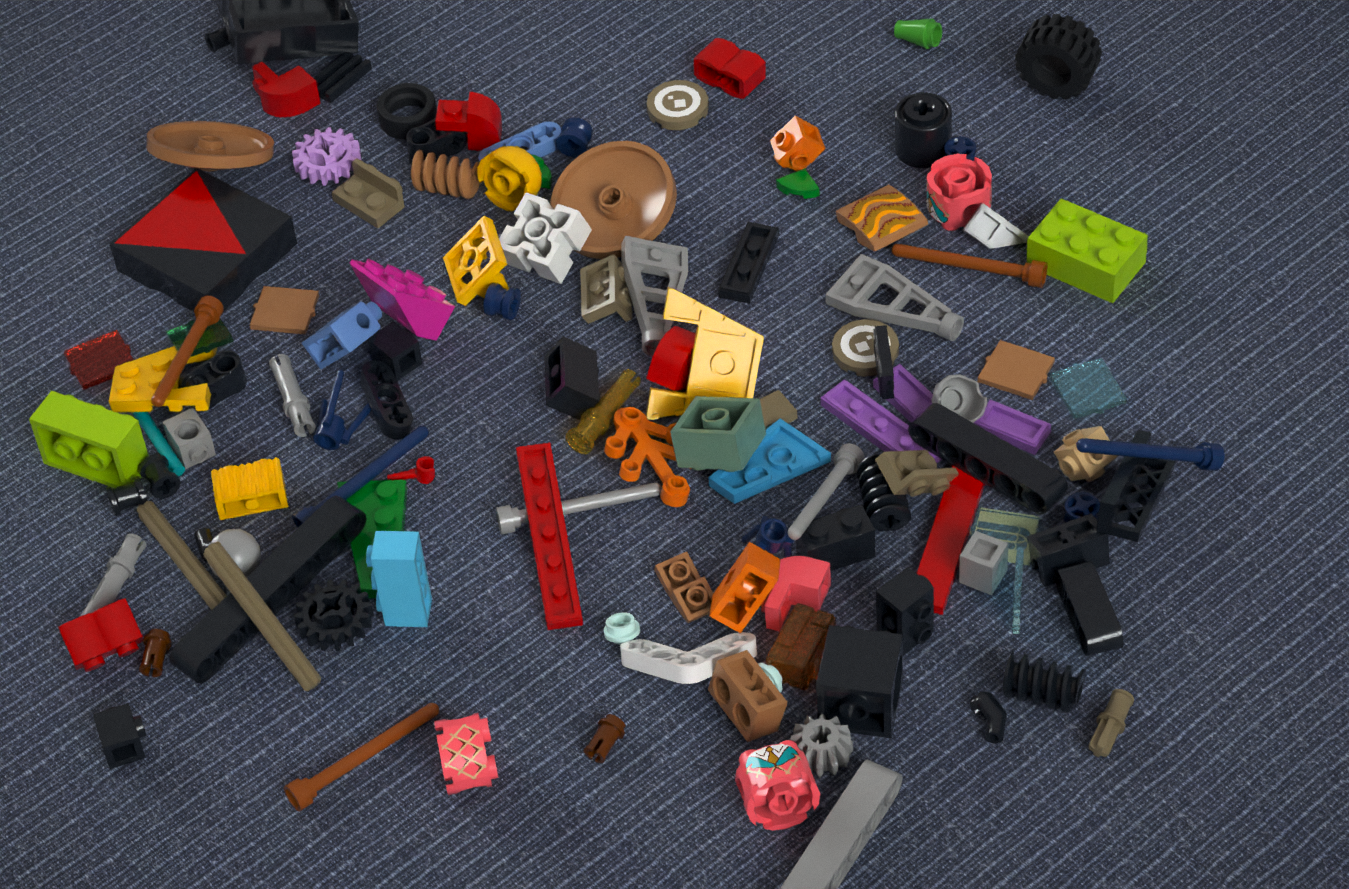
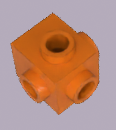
[770,116,826,172]

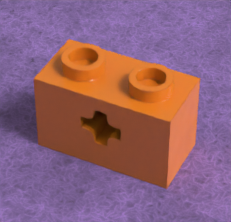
[709,542,780,634]

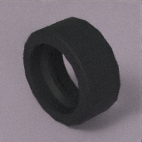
[377,83,437,140]

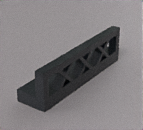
[1096,430,1175,542]

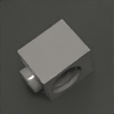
[163,408,216,470]
[959,531,1008,595]

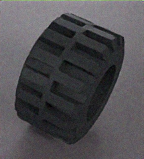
[1015,14,1102,100]

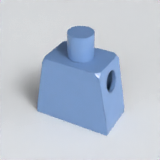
[302,301,382,370]

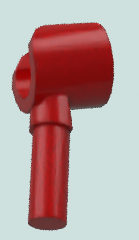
[387,456,435,484]

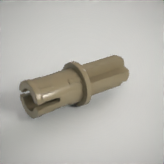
[1088,689,1134,757]

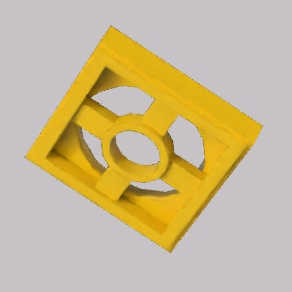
[443,216,509,306]

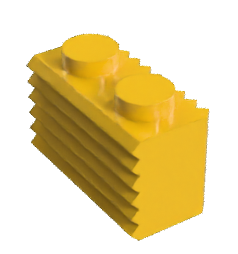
[211,457,289,520]

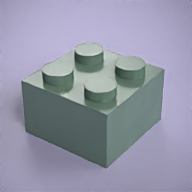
[670,396,766,472]

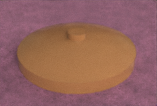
[146,121,274,171]
[550,141,677,259]

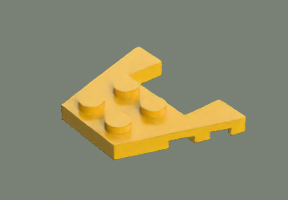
[645,287,764,420]
[109,333,218,412]

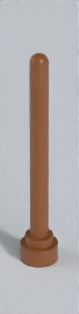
[891,244,1048,288]
[151,296,224,407]
[284,703,439,812]

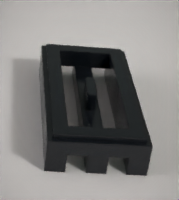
[314,54,372,103]
[873,325,894,399]

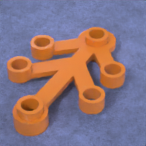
[604,407,692,507]

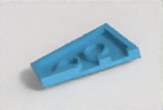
[708,418,831,504]

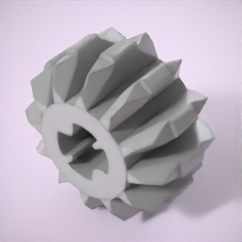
[789,713,853,778]

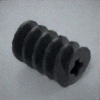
[857,454,911,531]
[1003,651,1086,713]

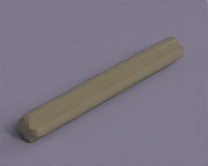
[137,501,227,610]
[203,542,321,691]

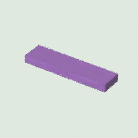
[820,379,942,463]

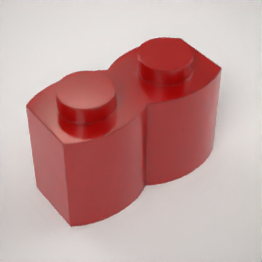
[694,38,766,99]
[58,598,143,672]

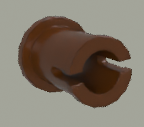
[139,629,172,677]
[583,714,626,764]

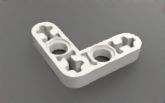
[620,632,757,684]

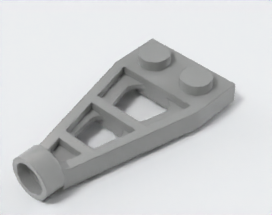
[621,236,688,356]
[825,254,964,341]

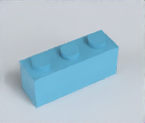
[366,531,432,627]

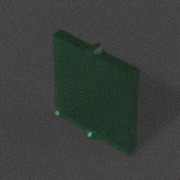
[166,318,234,357]

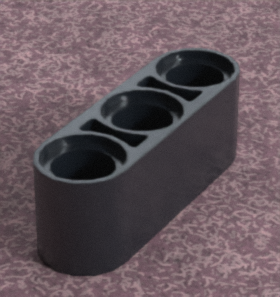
[1054,561,1124,656]

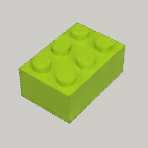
[1027,198,1148,303]
[29,391,149,488]

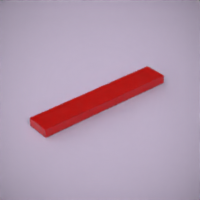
[516,442,583,630]
[917,465,985,615]

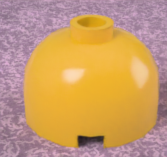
[477,146,542,211]

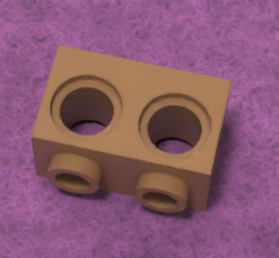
[708,650,788,742]

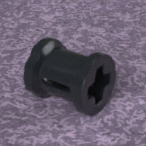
[138,453,181,499]
[105,476,148,516]

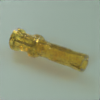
[565,369,641,454]

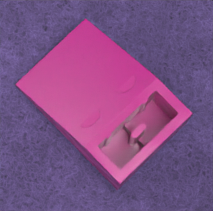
[349,259,455,341]

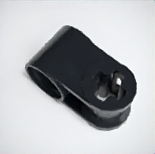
[406,118,468,165]
[179,350,247,409]

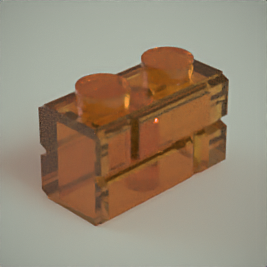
[766,603,836,691]

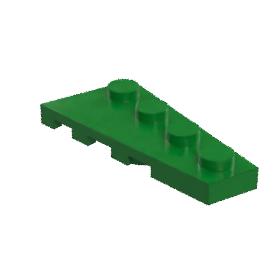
[337,480,408,598]

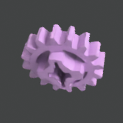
[292,127,362,186]

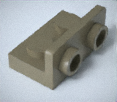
[332,158,405,228]
[580,254,633,324]
[875,450,959,497]

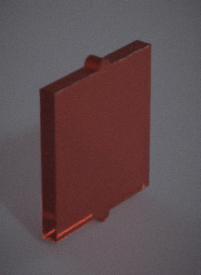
[63,330,134,390]

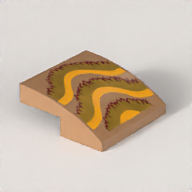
[835,185,929,252]

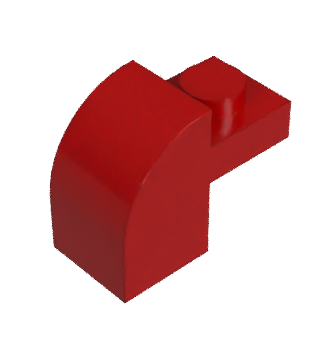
[252,62,321,117]
[435,92,502,151]
[646,326,696,391]

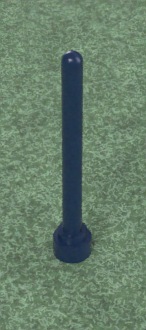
[292,425,429,528]
[1076,438,1225,471]

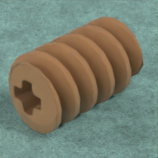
[411,150,480,199]

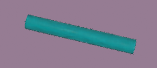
[132,412,185,476]

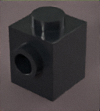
[367,321,423,381]
[93,703,147,769]

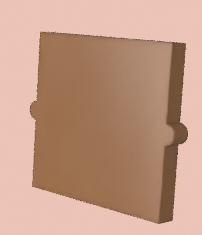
[250,286,319,334]
[978,340,1055,400]

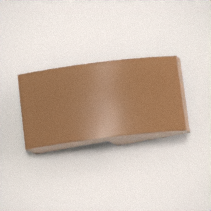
[654,551,713,623]

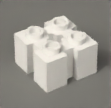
[499,192,592,284]

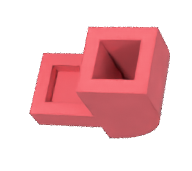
[761,556,831,632]

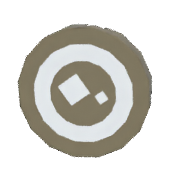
[646,80,709,130]
[832,319,899,377]

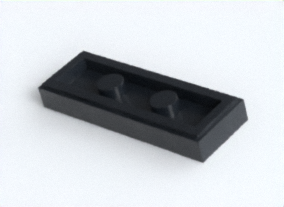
[718,222,779,304]

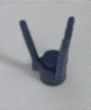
[313,369,380,450]
[741,516,794,558]

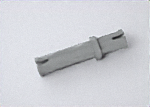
[269,354,316,437]
[79,534,147,617]

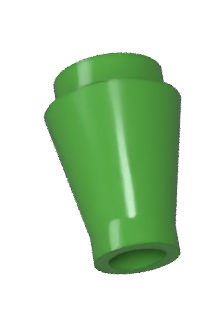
[894,19,942,49]

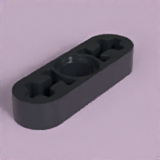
[360,360,413,439]

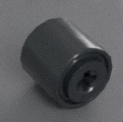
[895,92,952,168]

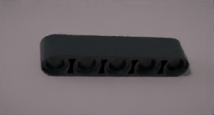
[908,403,1068,514]

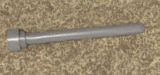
[788,443,865,540]
[496,483,662,535]

